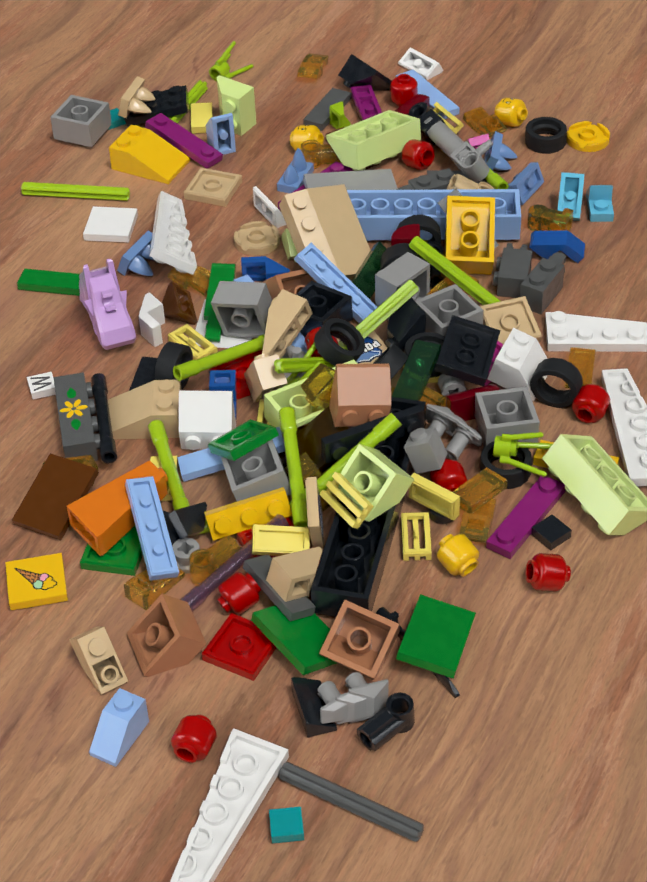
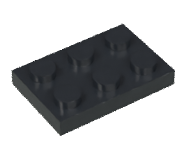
[125,85,189,127]
[434,315,501,387]

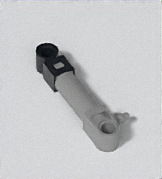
[408,102,493,182]

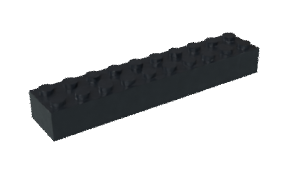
[311,397,426,617]

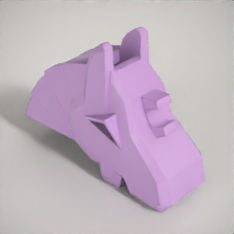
[79,259,136,350]

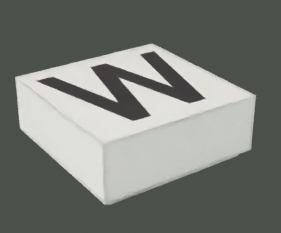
[27,372,56,400]

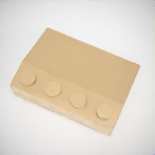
[279,184,378,280]

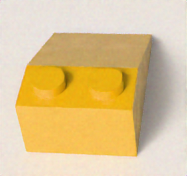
[109,125,190,185]
[444,196,495,275]

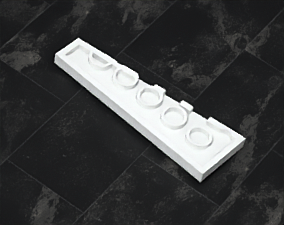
[149,191,197,275]
[545,311,647,352]
[601,369,647,486]
[170,728,289,882]

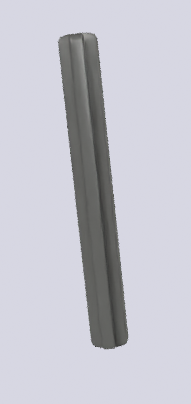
[279,762,424,842]

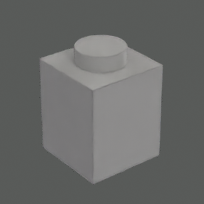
[404,427,447,474]

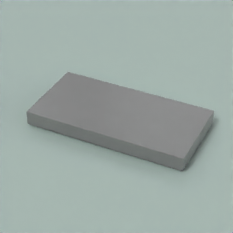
[303,169,398,190]

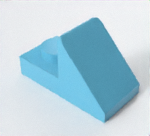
[557,172,585,221]
[586,185,614,222]

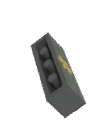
[53,372,100,463]

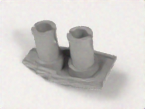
[426,404,482,461]
[317,672,389,724]

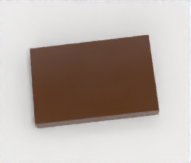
[12,453,99,541]

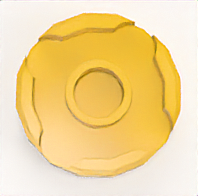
[566,121,610,152]

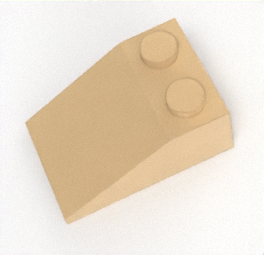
[108,379,182,439]

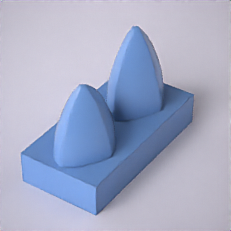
[484,131,518,171]
[277,148,314,193]
[508,162,544,205]
[117,230,155,276]

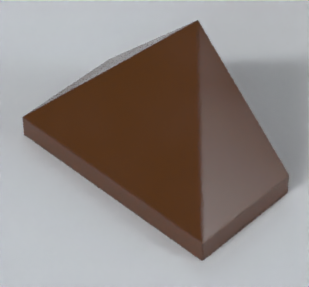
[162,281,198,325]

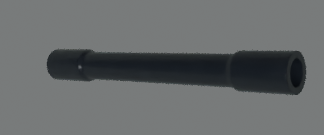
[91,373,117,464]

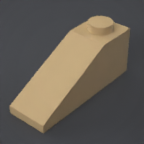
[262,289,313,359]

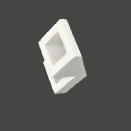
[138,292,165,347]

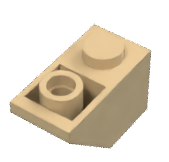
[266,547,322,602]
[69,627,128,695]

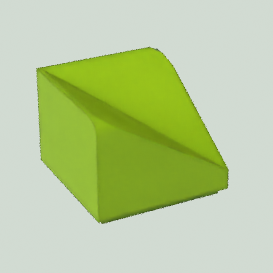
[329,101,352,129]

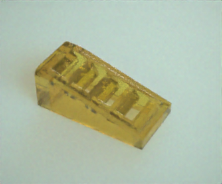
[124,568,185,610]

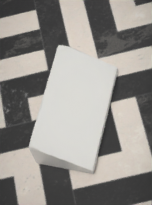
[398,47,444,80]
[253,186,286,228]

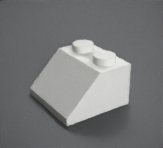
[487,328,548,402]
[179,390,236,450]

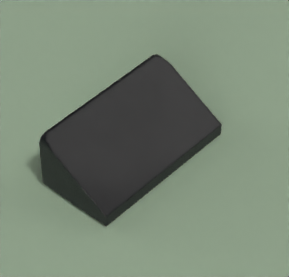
[291,677,337,738]

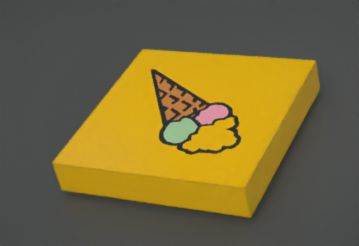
[5,553,68,610]

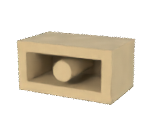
[244,353,287,403]

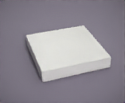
[83,206,138,243]

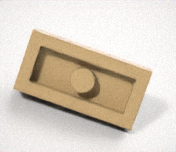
[118,76,155,118]

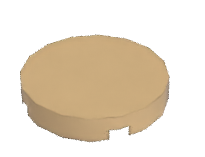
[234,221,280,256]

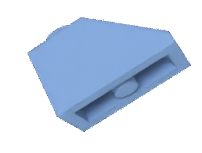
[206,113,236,155]
[89,688,149,767]

